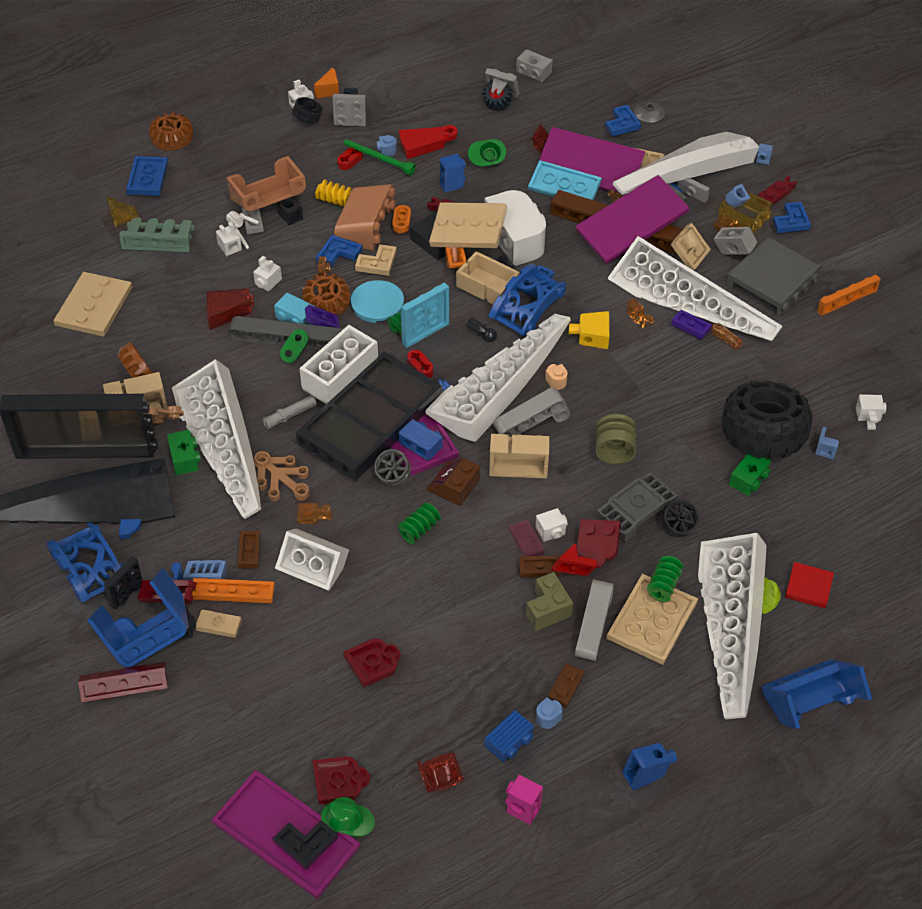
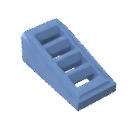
[183,560,228,581]

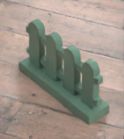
[119,217,195,252]

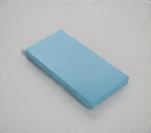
[528,160,602,200]

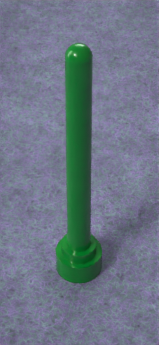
[343,139,416,176]

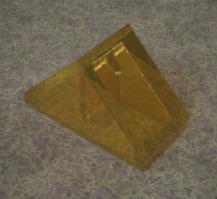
[106,196,140,227]

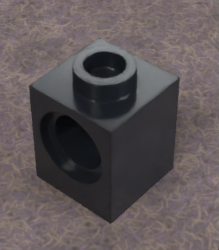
[277,197,303,226]

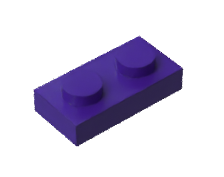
[305,305,340,328]
[671,309,712,340]

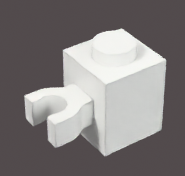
[288,80,314,108]
[216,221,242,256]
[253,256,282,291]
[856,395,886,430]

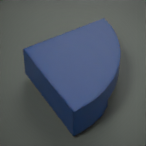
[119,519,142,540]
[171,562,183,580]

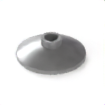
[634,102,665,124]

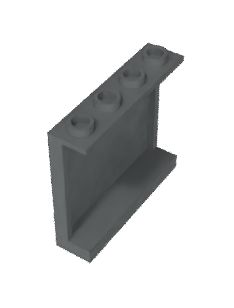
[726,237,820,316]

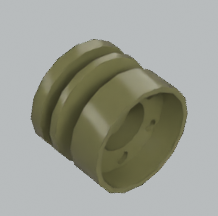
[596,414,636,464]

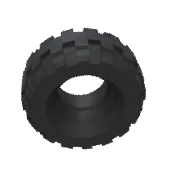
[722,380,813,459]

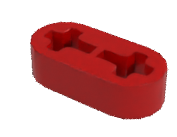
[337,148,363,170]
[407,350,433,378]

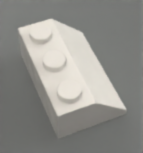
[275,529,349,590]

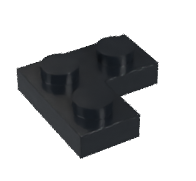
[273,820,338,870]

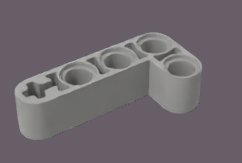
[493,388,570,437]
[575,579,614,661]

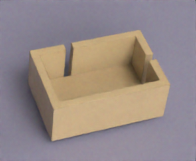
[456,251,520,304]
[103,372,167,425]
[490,434,549,478]

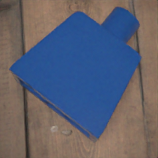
[622,743,677,791]

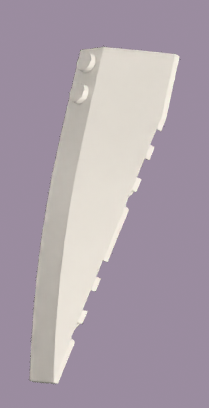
[608,236,782,341]
[172,359,261,519]
[698,533,767,719]

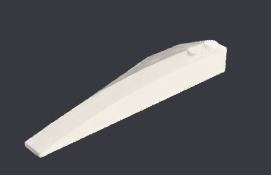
[613,132,759,195]
[426,314,571,442]

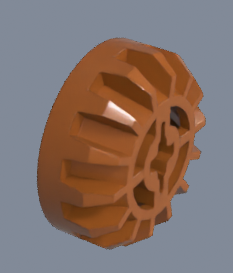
[149,112,194,151]
[302,272,351,316]
[118,342,153,378]

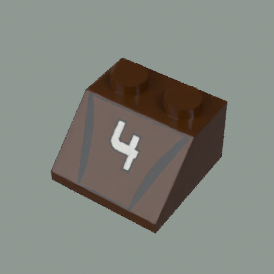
[427,458,480,506]

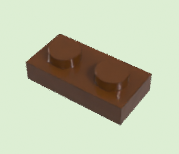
[238,531,261,569]
[519,556,561,578]
[548,663,585,709]

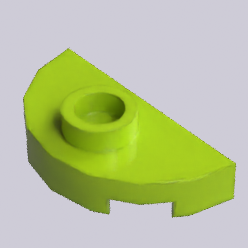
[762,577,781,614]

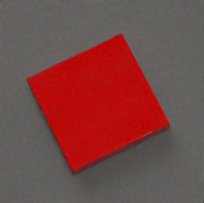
[785,562,834,609]

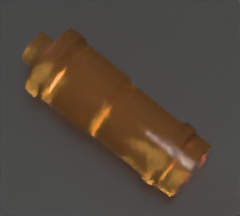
[711,323,743,349]

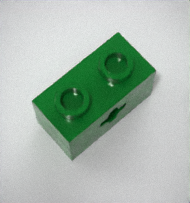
[167,430,201,475]
[729,454,771,496]

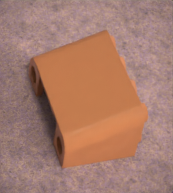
[227,156,306,211]
[334,184,396,251]

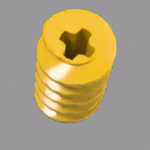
[315,179,352,207]

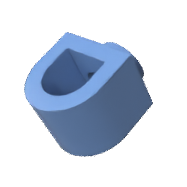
[376,135,397,156]
[756,143,773,165]
[726,184,750,207]
[536,697,563,729]

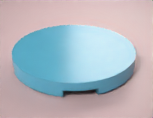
[351,280,404,323]

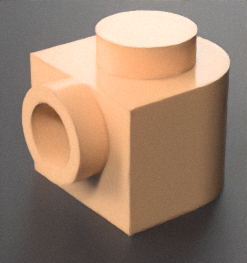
[545,364,568,390]

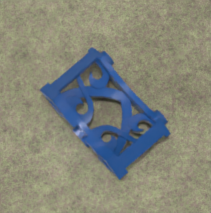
[488,264,567,336]
[46,522,123,603]

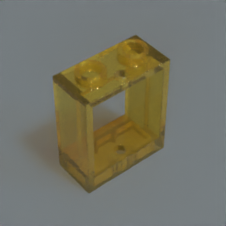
[718,191,772,233]

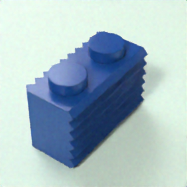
[440,154,466,192]
[399,419,443,461]
[484,710,534,763]

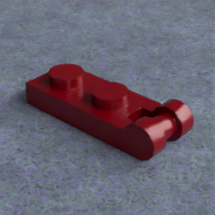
[138,580,197,604]

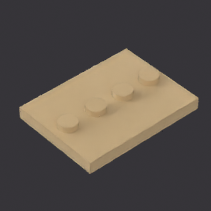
[429,203,507,248]
[53,272,133,336]
[606,574,698,665]

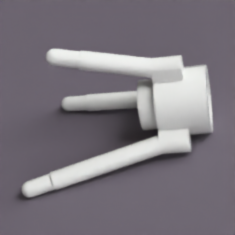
[226,211,259,249]

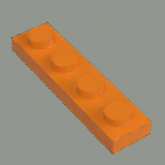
[817,275,881,316]
[192,578,275,603]

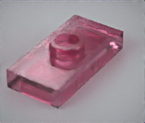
[510,520,545,556]

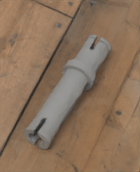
[262,395,317,429]

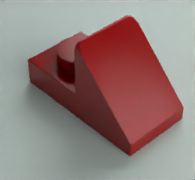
[551,543,597,577]

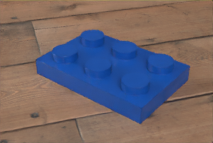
[126,156,168,196]

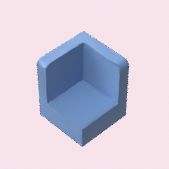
[815,427,839,459]

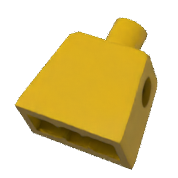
[569,311,609,349]

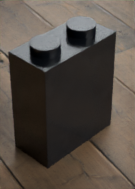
[410,211,446,260]

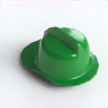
[468,139,506,166]
[321,797,375,837]

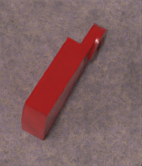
[399,125,458,159]

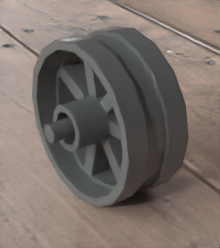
[374,449,411,487]

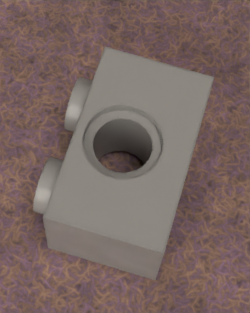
[516,49,553,82]
[714,227,758,255]

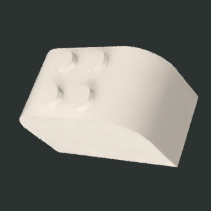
[485,190,546,266]
[300,325,378,404]

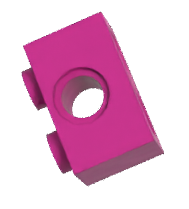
[505,775,543,825]

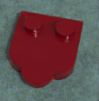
[577,519,621,569]
[343,639,401,688]
[312,756,370,804]

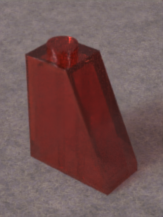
[207,288,255,330]

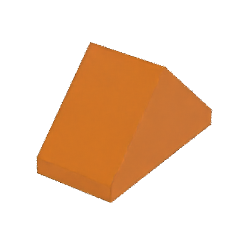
[314,68,339,98]
[445,247,467,268]

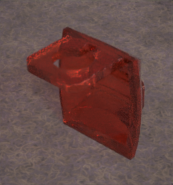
[531,124,549,155]
[417,752,464,793]

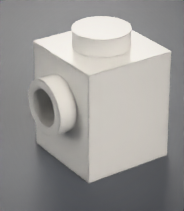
[535,508,568,542]

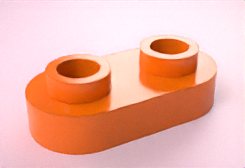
[392,205,411,233]

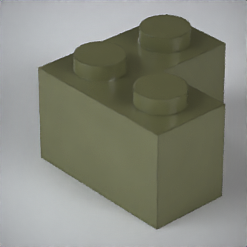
[526,572,573,631]

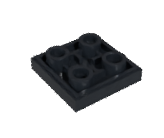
[104,556,143,609]

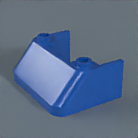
[87,568,189,667]
[761,660,872,729]

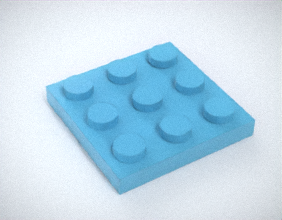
[401,283,449,348]

